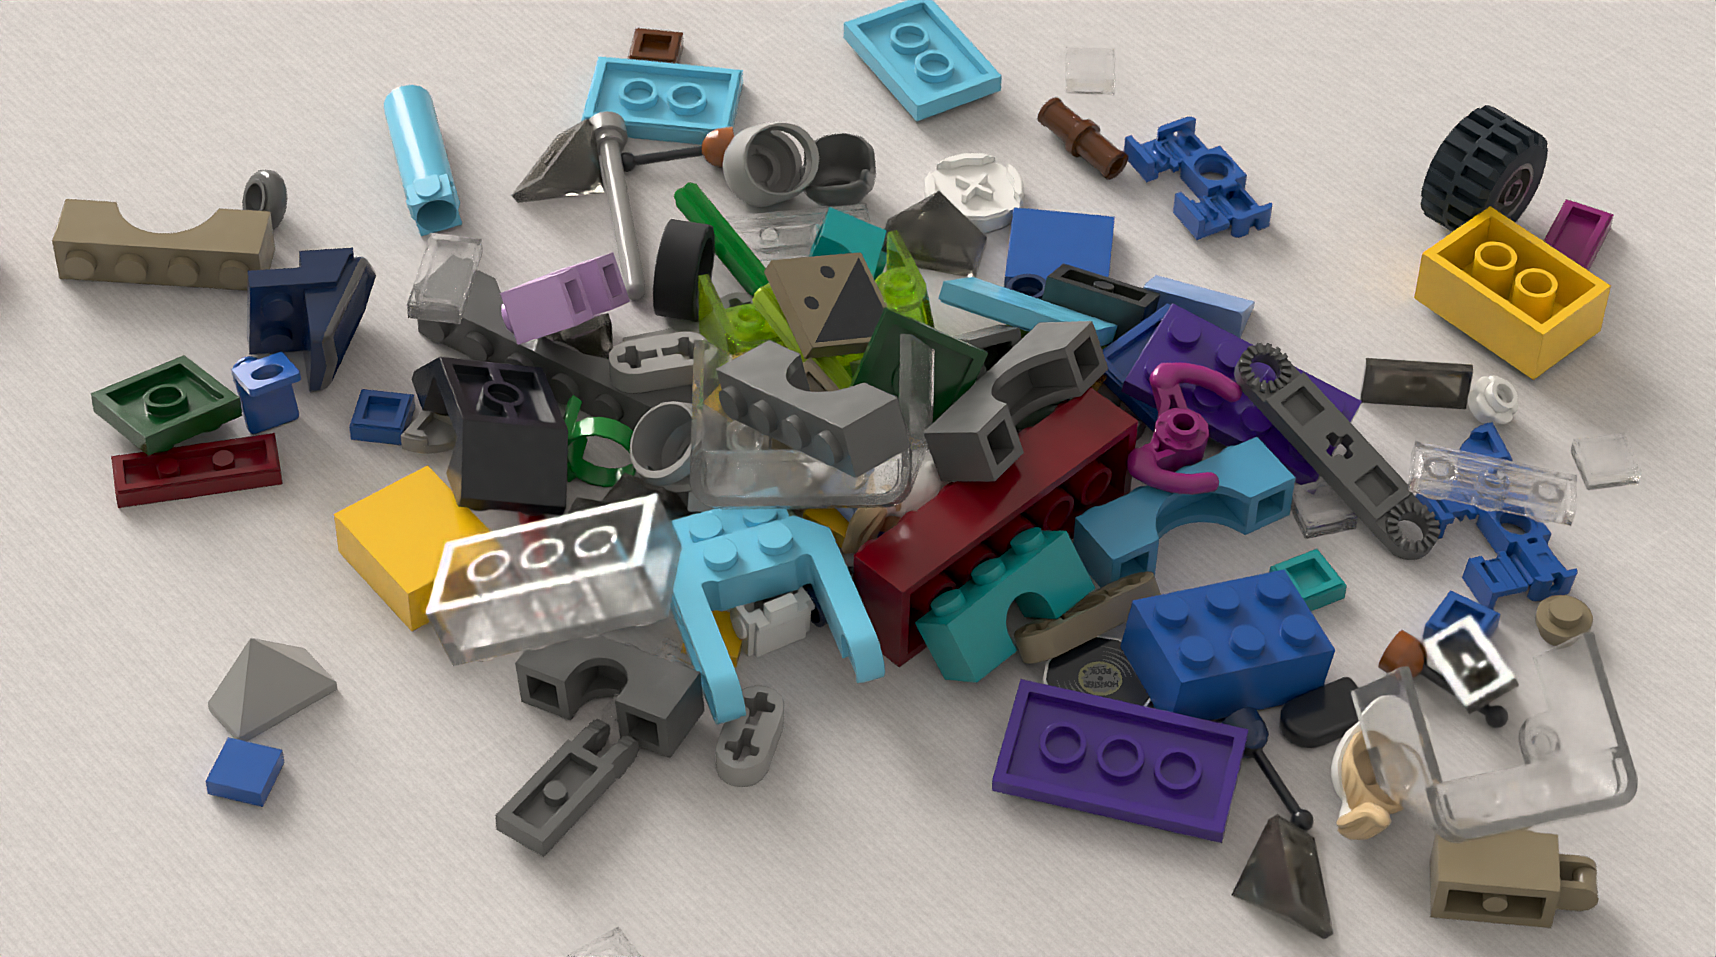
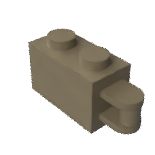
[1430,824,1598,928]

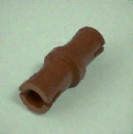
[1037,97,1128,180]

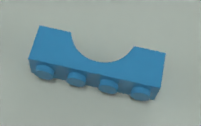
[1073,437,1295,588]

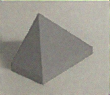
[208,638,338,741]

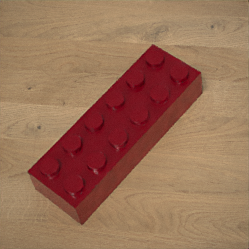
[853,387,1138,668]

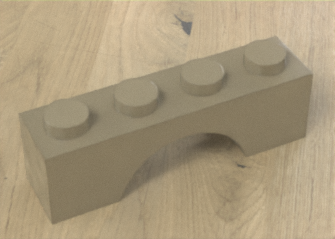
[52,199,275,291]

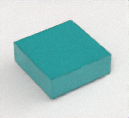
[1269,549,1347,611]

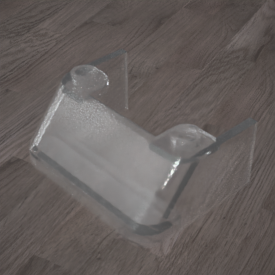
[690,334,934,510]
[1351,631,1638,843]

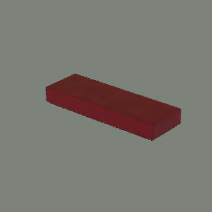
[111,433,283,508]

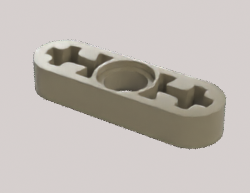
[1013,572,1161,664]

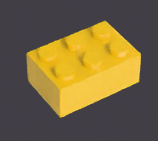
[1414,206,1611,380]

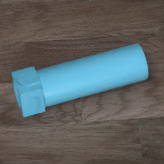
[384,85,462,236]

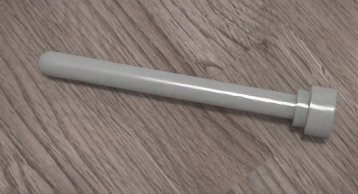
[586,112,646,300]

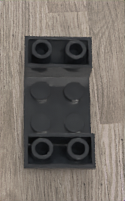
[411,357,568,516]

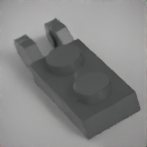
[495,718,640,857]

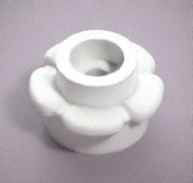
[1468,375,1518,425]

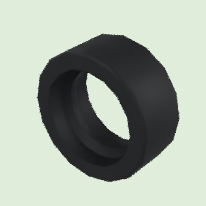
[653,219,715,322]

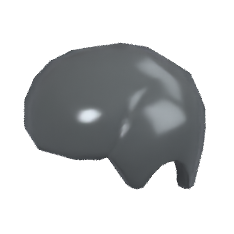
[800,133,876,208]

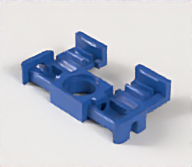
[1124,116,1272,240]
[1415,459,1578,610]

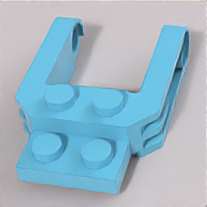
[666,491,885,725]

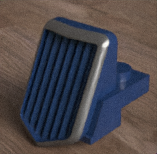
[247,247,376,391]

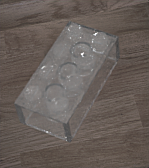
[426,494,682,666]

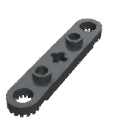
[1234,343,1441,560]

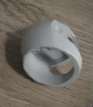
[723,122,819,208]
[630,401,728,493]

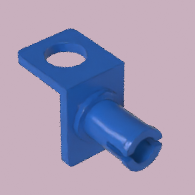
[231,351,302,434]

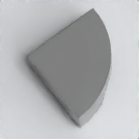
[401,410,457,454]

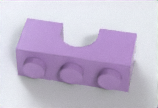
[500,252,630,344]

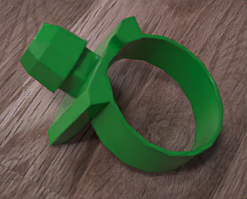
[563,395,636,488]

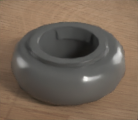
[242,170,288,230]

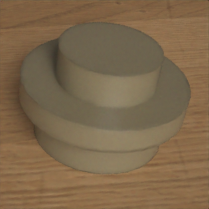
[1535,595,1593,648]

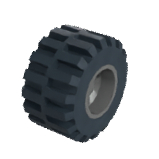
[1420,105,1548,232]

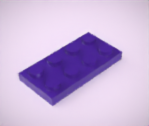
[1121,303,1362,491]
[992,679,1249,843]

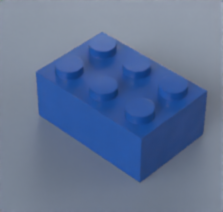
[1120,569,1335,721]

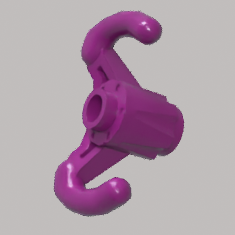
[1127,363,1242,495]

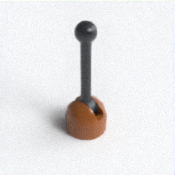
[621,126,734,172]
[1378,630,1508,728]

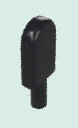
[1279,674,1406,748]

